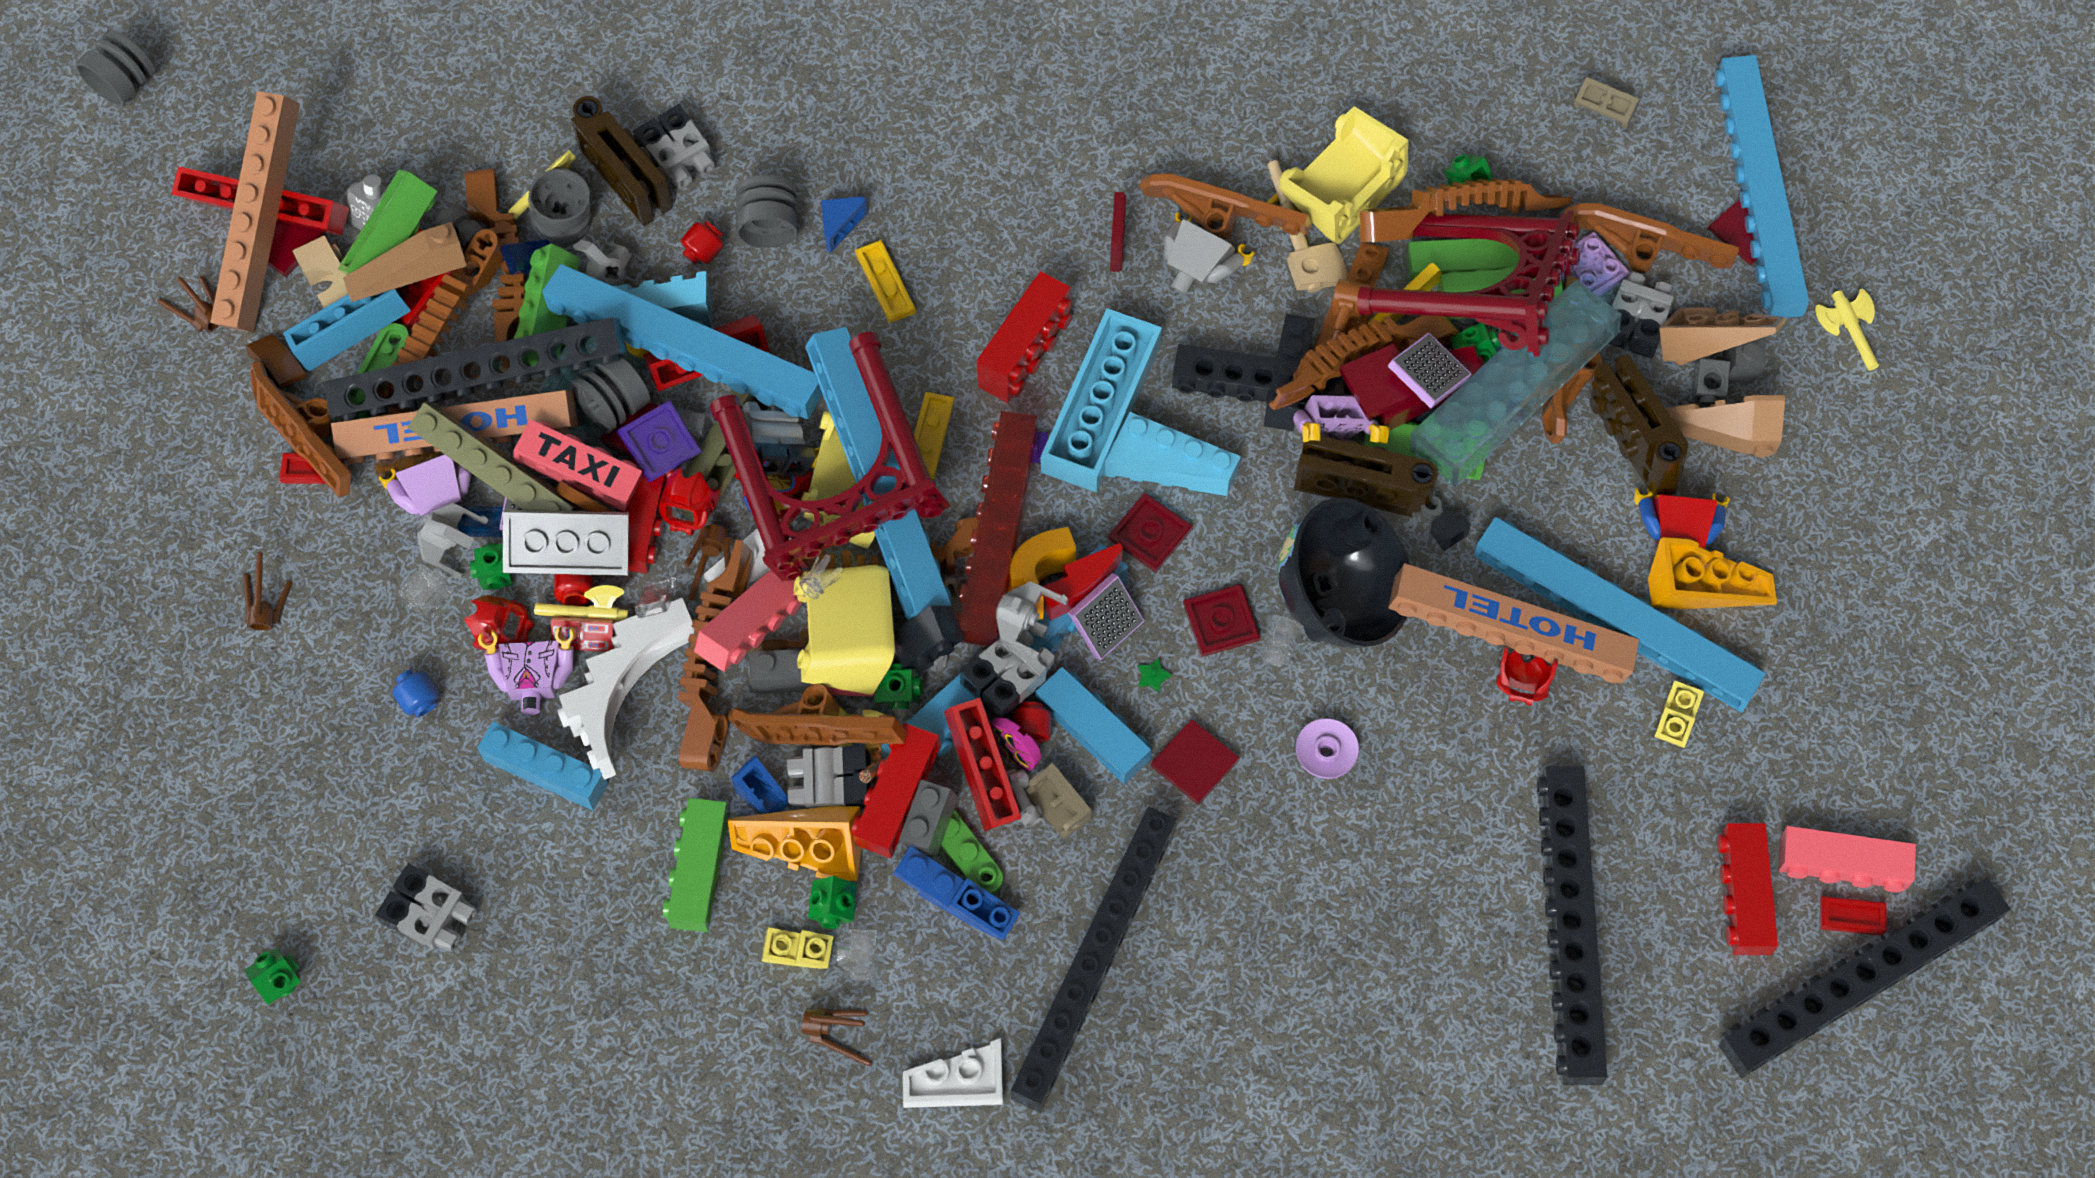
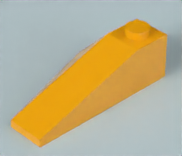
[1648,537,1777,609]
[728,806,862,881]

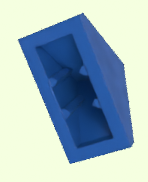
[821,196,868,253]
[731,756,789,814]

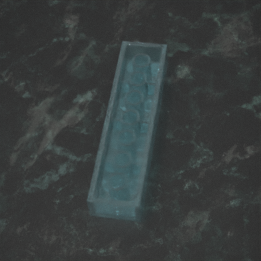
[1410,280,1622,487]

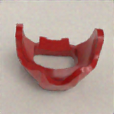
[659,467,720,536]
[464,595,534,651]
[1496,647,1558,706]

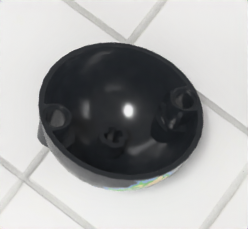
[1277,498,1410,648]

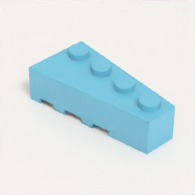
[613,271,712,329]
[1105,412,1241,496]

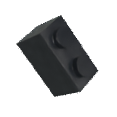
[894,605,965,671]

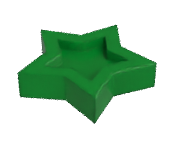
[1137,658,1172,693]

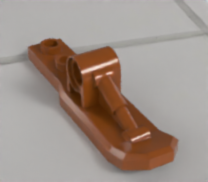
[1139,173,1311,240]
[1564,203,1739,273]
[1312,242,1390,378]
[1541,276,1602,444]
[250,361,352,498]
[727,684,907,745]

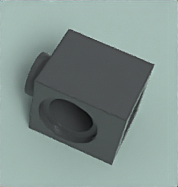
[1692,358,1730,406]

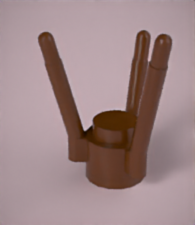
[157,276,219,332]
[684,524,732,601]
[243,552,292,631]
[801,1008,872,1066]

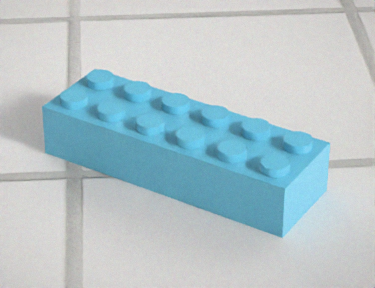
[1041,308,1162,493]

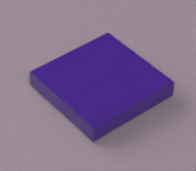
[617,400,702,483]

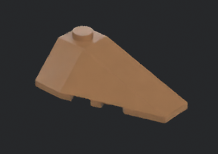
[343,222,466,302]
[1659,307,1786,365]
[1665,395,1785,458]

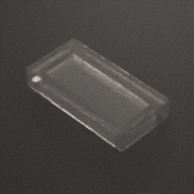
[635,577,678,618]

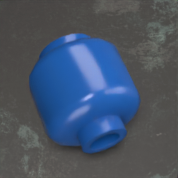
[392,669,440,718]

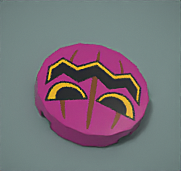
[990,717,1041,771]

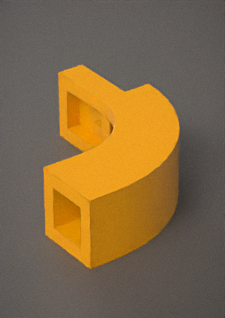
[1010,527,1076,620]

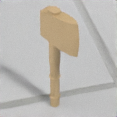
[1267,160,1348,293]

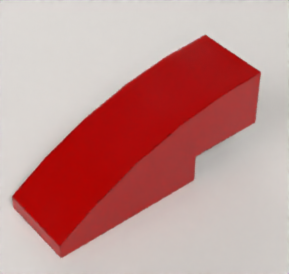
[1043,543,1123,621]

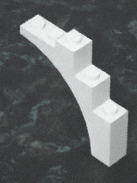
[557,598,695,780]

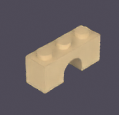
[292,235,348,309]

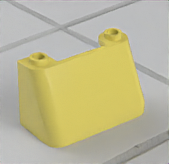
[1279,106,1408,244]
[801,411,875,549]
[793,565,895,695]

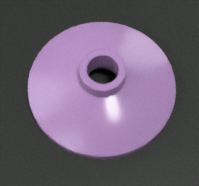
[1296,719,1359,779]

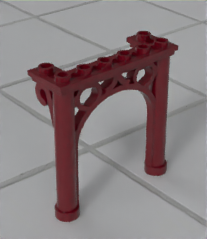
[1357,210,1580,357]
[710,332,951,582]

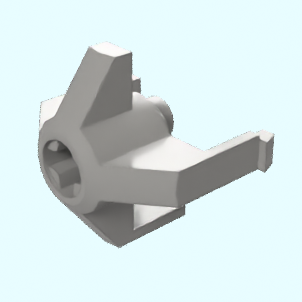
[573,240,631,286]
[417,502,488,578]
[996,581,1068,660]

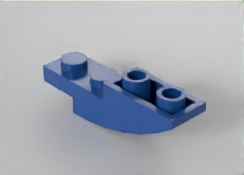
[892,846,1021,941]

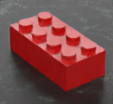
[977,271,1073,404]

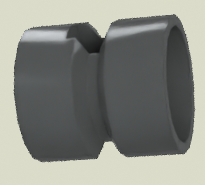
[433,204,486,254]

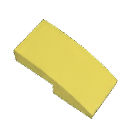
[1654,680,1704,748]
[761,927,833,969]

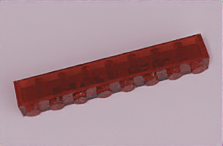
[956,411,1038,646]

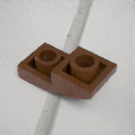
[246,334,306,389]

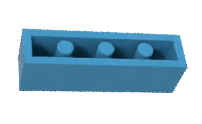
[283,288,411,372]
[1035,667,1151,785]
[477,722,608,811]

